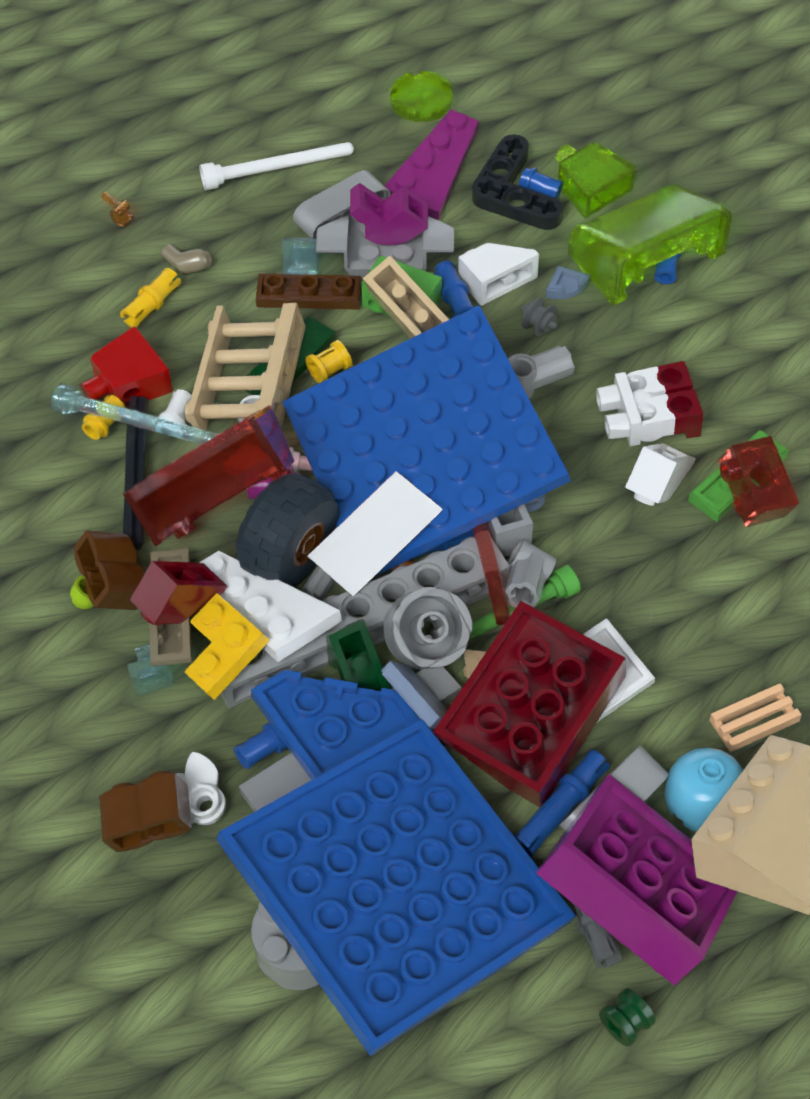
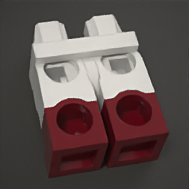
[596,361,704,446]

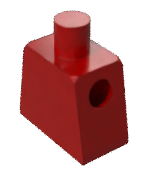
[80,326,173,409]

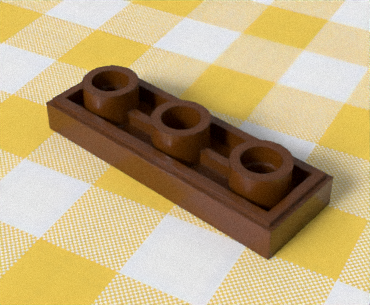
[256,273,361,310]

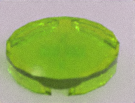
[390,71,452,122]

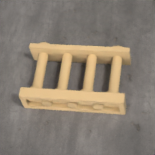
[185,303,306,437]

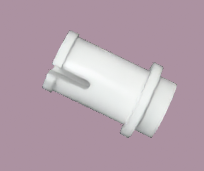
[158,389,192,436]

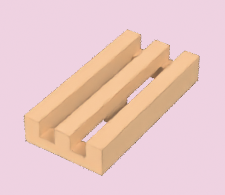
[709,683,802,753]

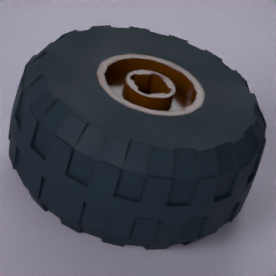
[235,473,339,586]

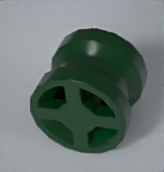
[599,988,656,1047]

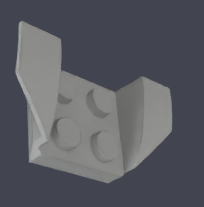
[316,215,454,278]

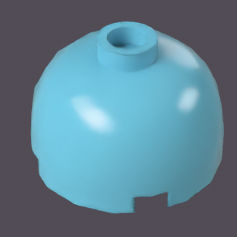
[664,747,744,831]

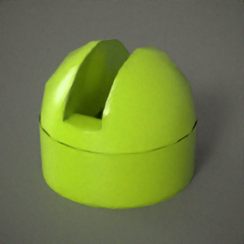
[70,576,94,610]

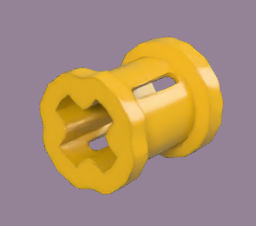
[305,340,353,383]

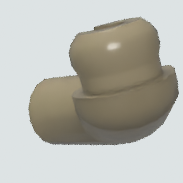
[161,244,212,274]

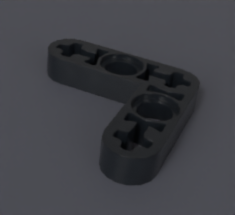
[472,134,563,230]

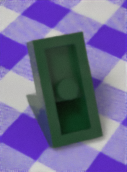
[326,619,390,691]

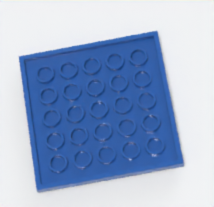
[282,305,571,577]
[216,719,576,1056]

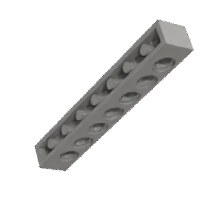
[221,533,510,708]

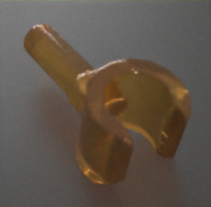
[101,192,134,227]

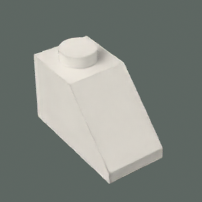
[458,243,539,306]
[625,443,696,506]

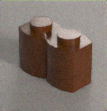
[74,530,144,610]
[99,771,192,852]

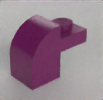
[350,183,428,245]

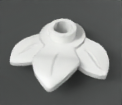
[176,752,226,825]

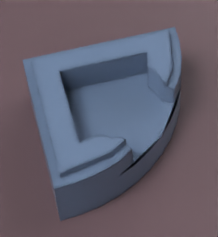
[546,266,590,299]

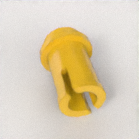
[82,395,126,440]

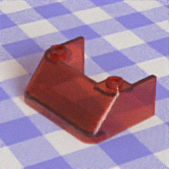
[123,405,295,547]

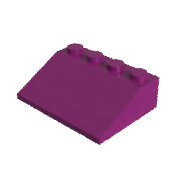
[536,774,737,986]

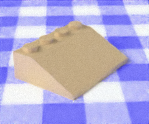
[691,735,810,915]

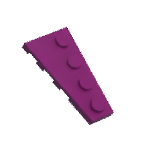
[384,109,478,220]

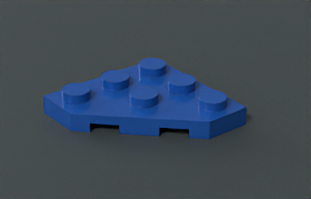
[251,670,420,780]

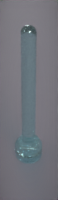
[52,383,222,448]

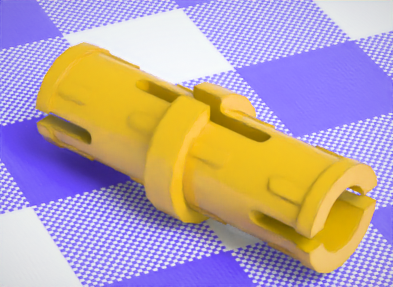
[120,268,181,328]

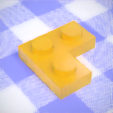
[184,593,270,700]

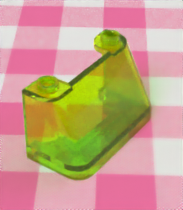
[568,184,732,306]

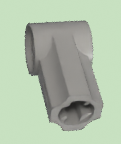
[508,346,575,398]
[505,539,556,608]

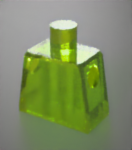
[556,142,636,219]

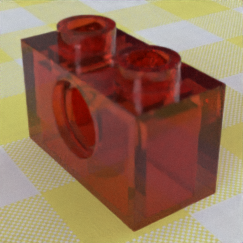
[718,436,799,527]

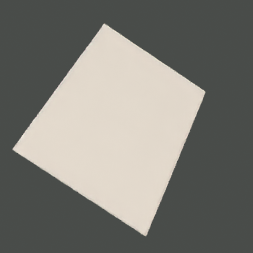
[308,471,443,596]

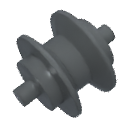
[521,297,558,337]

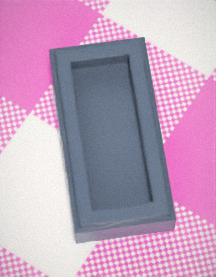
[381,661,447,729]

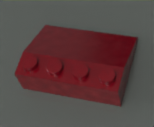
[433,601,626,807]

